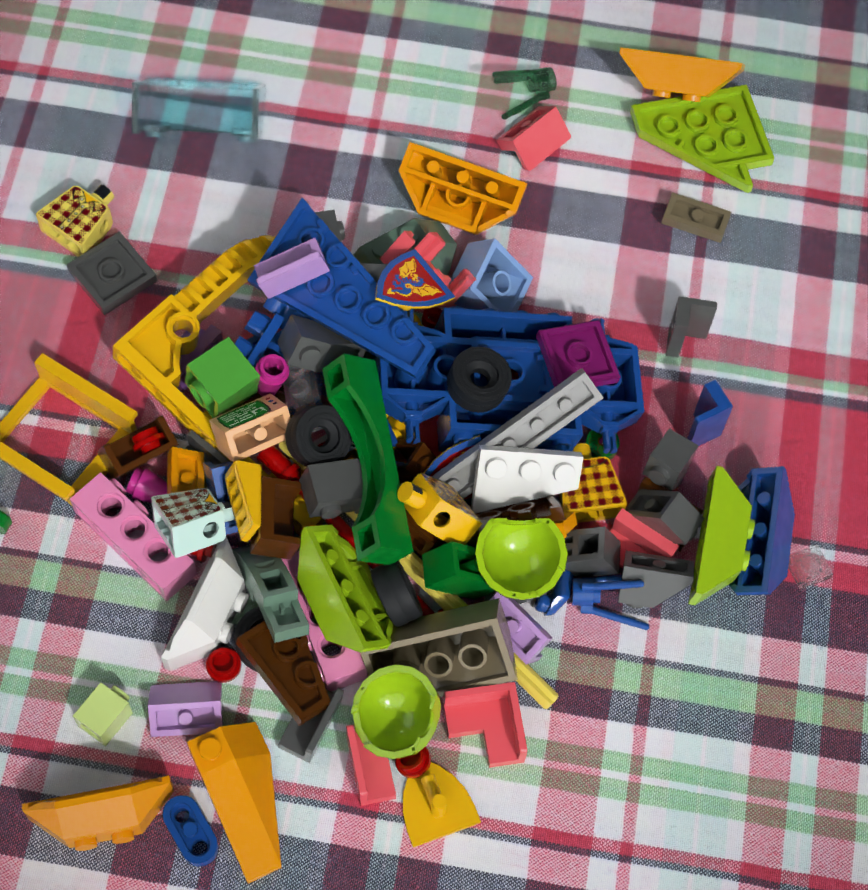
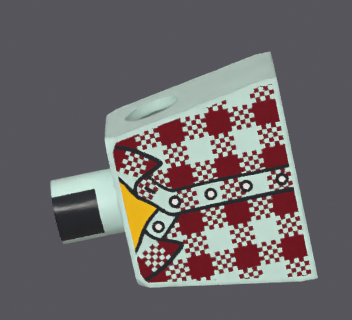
[151,488,235,558]

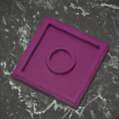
[536,320,621,387]

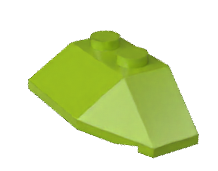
[688,466,755,605]
[297,525,393,652]

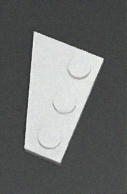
[470,445,583,513]

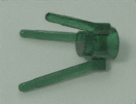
[492,67,557,120]

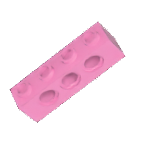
[70,472,197,601]
[281,551,367,692]

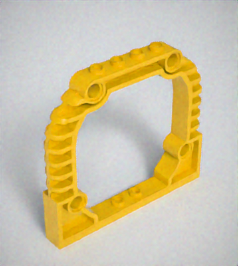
[113,235,423,537]

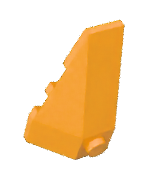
[187,722,282,884]

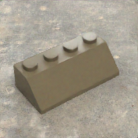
[360,598,518,697]

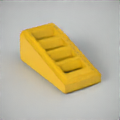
[225,460,262,542]

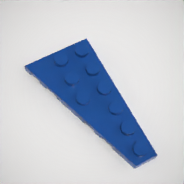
[248,198,436,380]

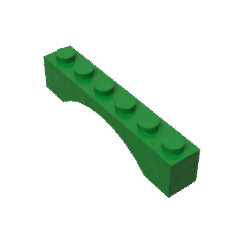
[322,353,414,565]

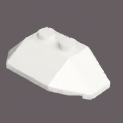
[161,537,249,671]

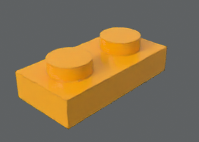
[167,447,204,494]

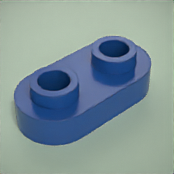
[163,795,219,867]

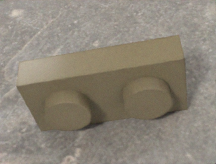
[661,192,732,243]

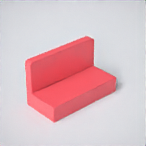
[496,106,571,171]
[610,508,679,568]
[346,725,396,806]

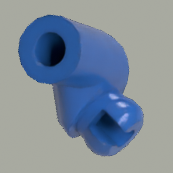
[534,570,574,616]

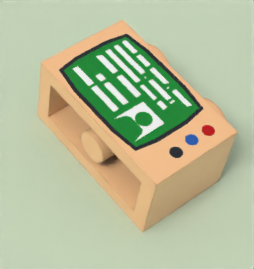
[209,393,291,462]

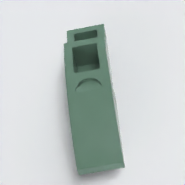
[232,545,309,643]

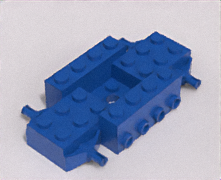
[371,306,645,454]

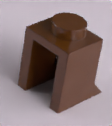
[396,438,436,486]

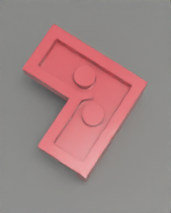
[443,682,527,768]

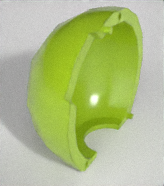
[475,518,568,600]
[351,664,441,759]

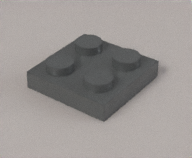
[66,231,157,315]

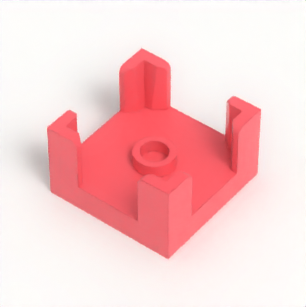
[380,231,476,307]

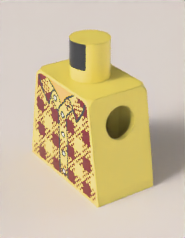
[36,184,114,257]

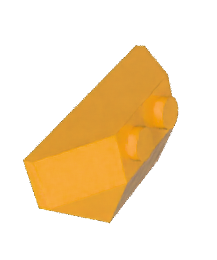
[619,47,745,102]
[398,142,527,235]
[21,775,174,851]

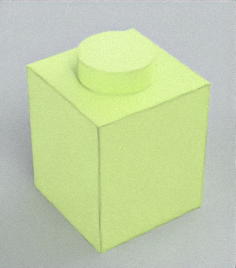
[73,682,133,747]

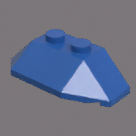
[729,466,795,595]

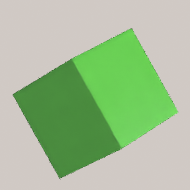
[185,337,260,418]

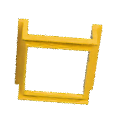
[0,353,138,507]

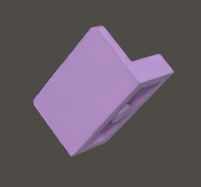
[253,238,330,299]
[490,592,553,664]
[148,681,223,737]

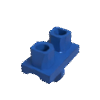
[234,311,285,367]

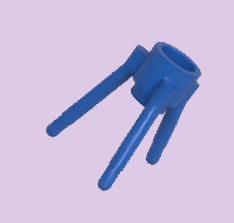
[572,574,650,630]

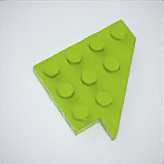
[630,84,775,193]

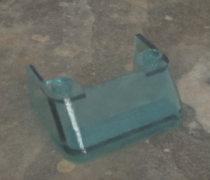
[132,78,266,142]

